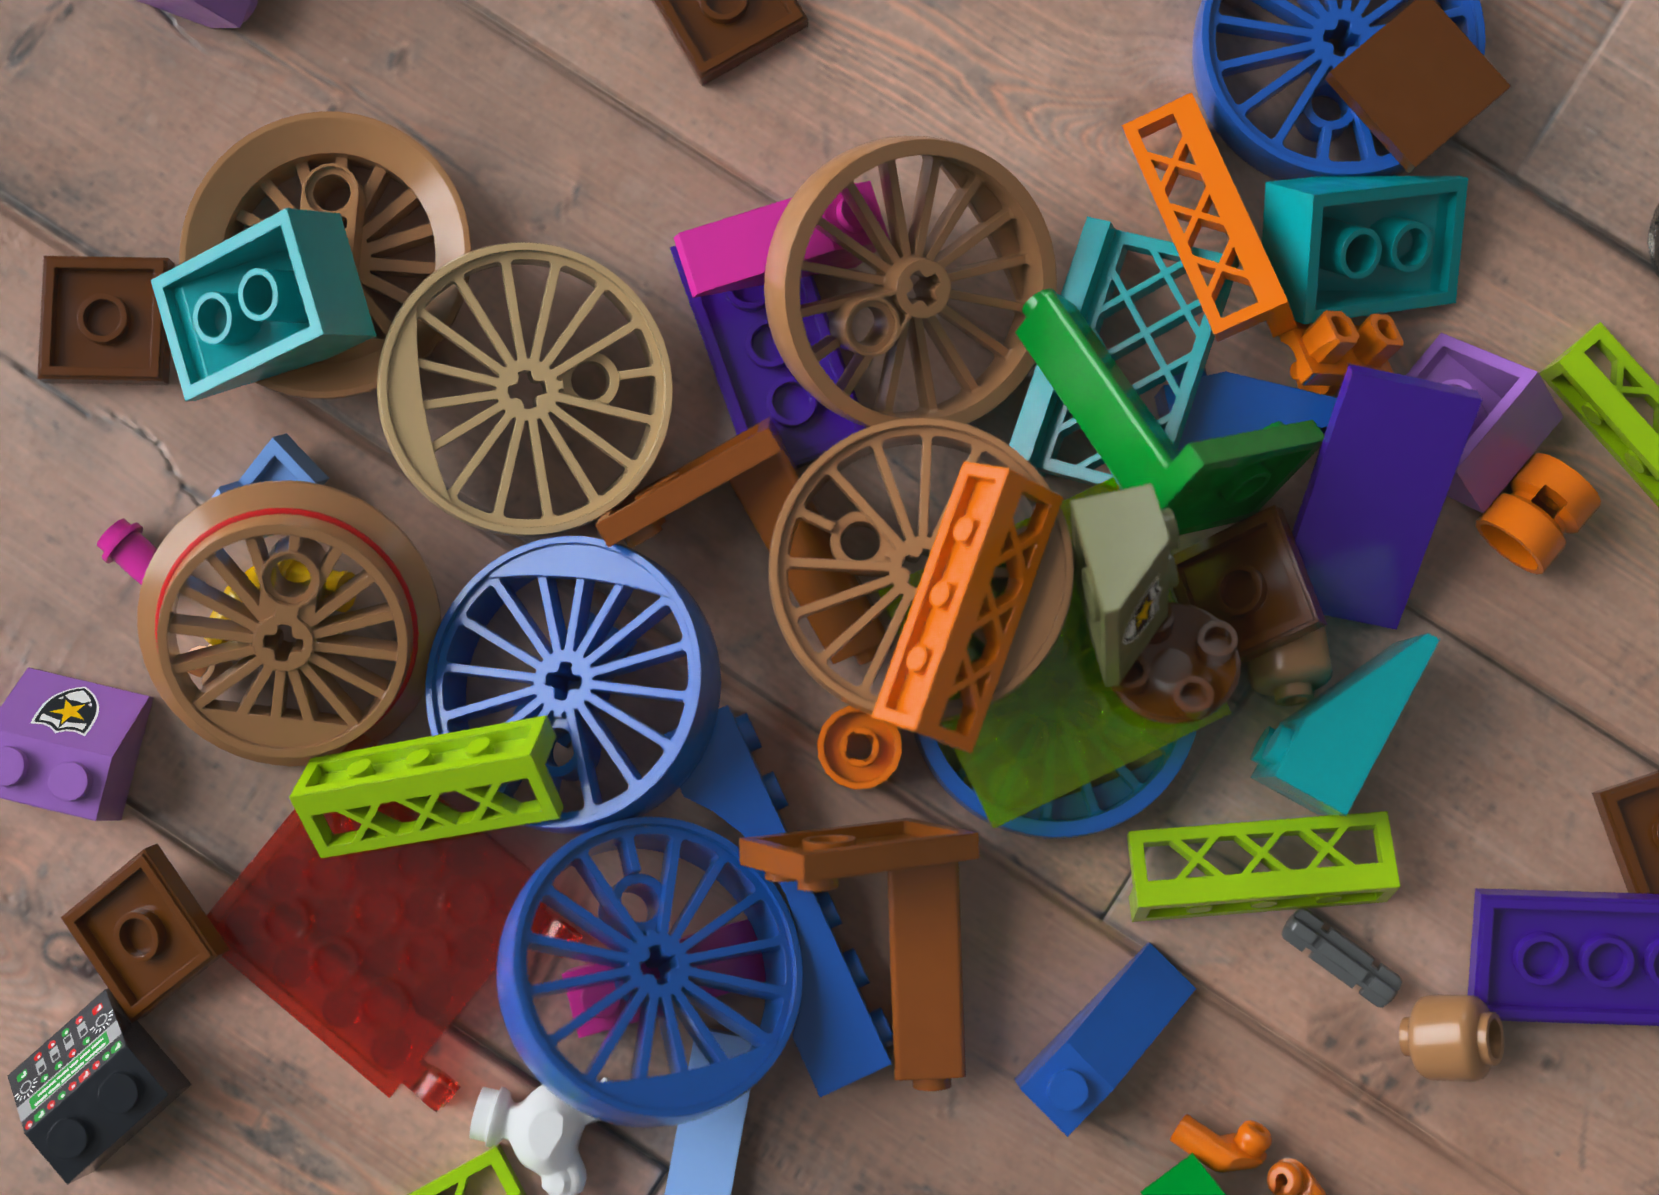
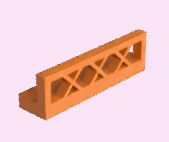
[1122,92,1297,342]
[871,461,1064,754]

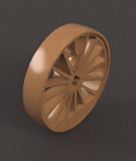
[764,136,1057,428]
[769,418,1074,722]

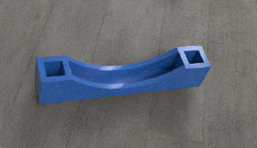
[661,705,893,1097]

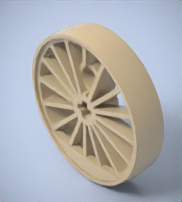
[377,242,673,537]

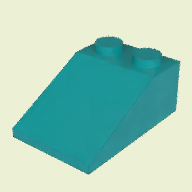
[1262,176,1468,324]
[151,208,376,401]
[1250,633,1440,816]

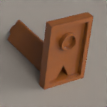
[595,417,892,665]
[739,818,979,1091]

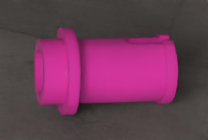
[97,518,157,585]

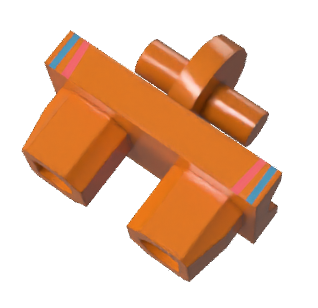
[1279,310,1404,397]

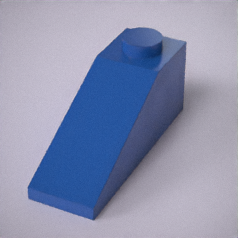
[1154,368,1337,453]
[1014,942,1196,1137]

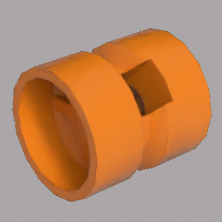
[1476,453,1601,575]
[817,705,902,790]

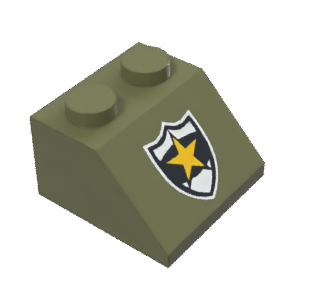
[1071,484,1179,687]

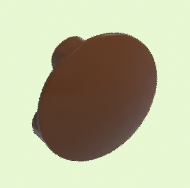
[1111,602,1240,724]

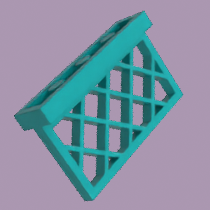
[1009,217,1240,492]

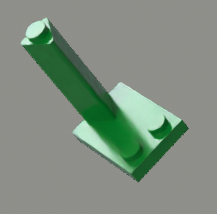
[1015,288,1324,536]

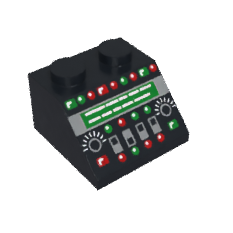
[8,988,192,1185]

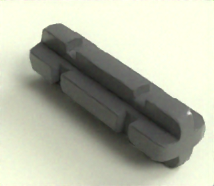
[1281,908,1402,1008]

